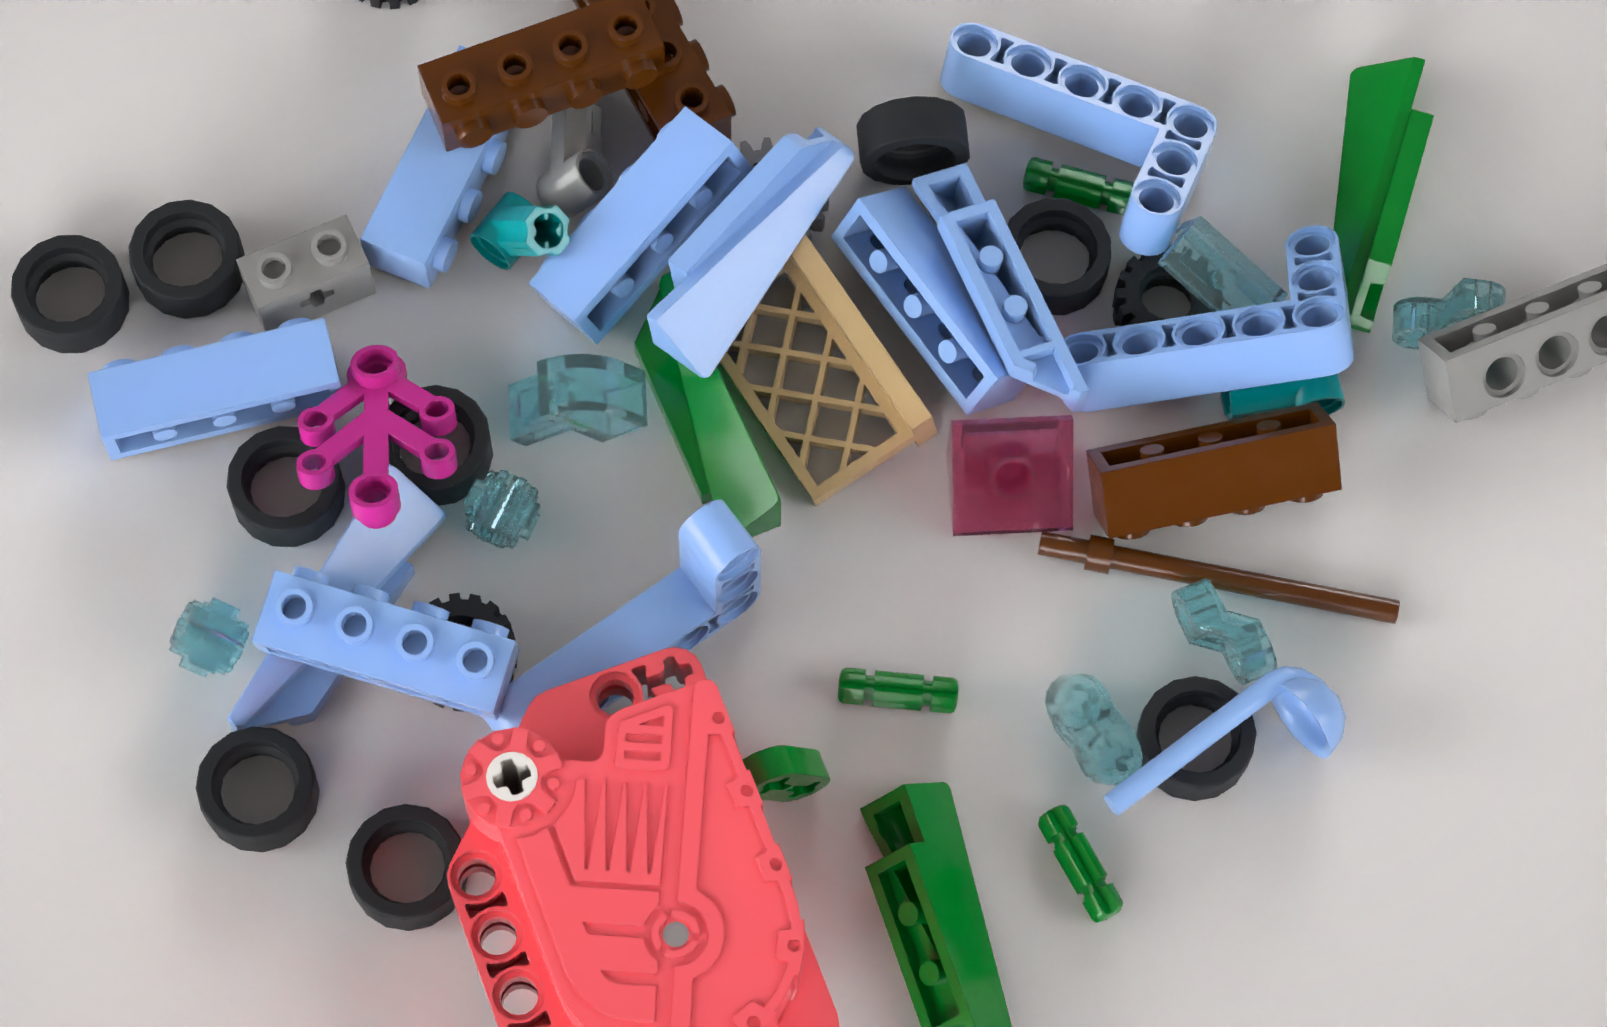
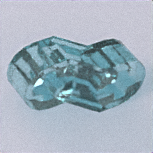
[1392,278,1506,350]
[1171,578,1277,685]
[1045,673,1143,786]

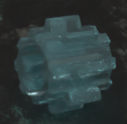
[463,470,541,549]
[169,597,250,678]

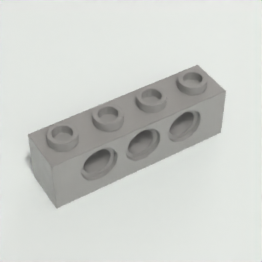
[1417,264,1607,423]

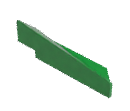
[1333,57,1434,333]
[634,272,781,537]
[860,782,1012,1027]

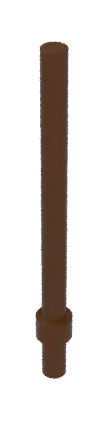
[1037,531,1400,624]

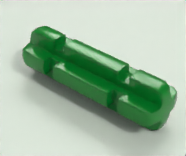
[1023,157,1134,216]
[838,667,959,714]
[1038,805,1123,923]

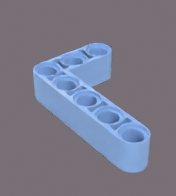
[940,23,1217,256]
[1064,225,1354,412]
[483,500,761,732]

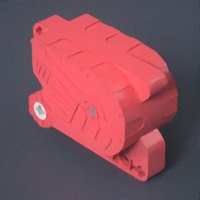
[447,647,839,1027]

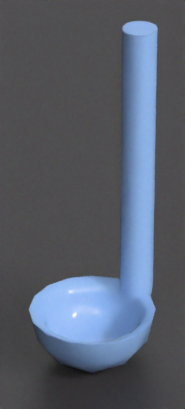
[1103,666,1346,816]

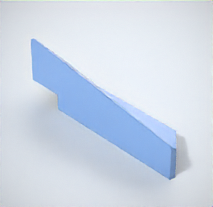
[647,127,855,378]
[911,163,1089,412]
[228,464,446,732]

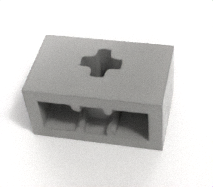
[236,214,376,331]

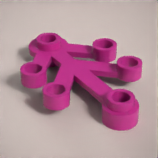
[296,345,458,529]

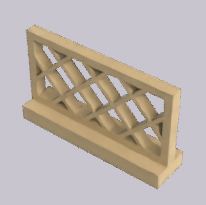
[719,234,938,506]

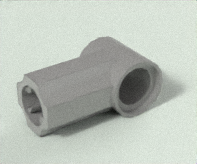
[536,104,615,219]

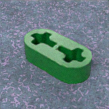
[743,745,830,802]

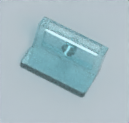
[1157,216,1288,312]

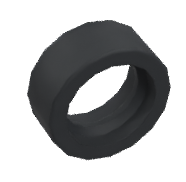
[856,96,970,185]
[1007,198,1111,315]
[128,199,245,319]
[11,235,130,353]
[389,385,493,506]
[226,426,346,547]
[1134,676,1257,801]
[195,726,320,852]
[345,804,468,931]

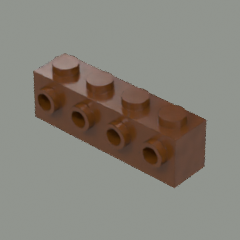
[417,0,666,152]
[573,0,736,141]
[1086,402,1342,540]

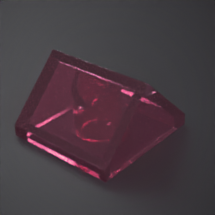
[946,415,1073,536]

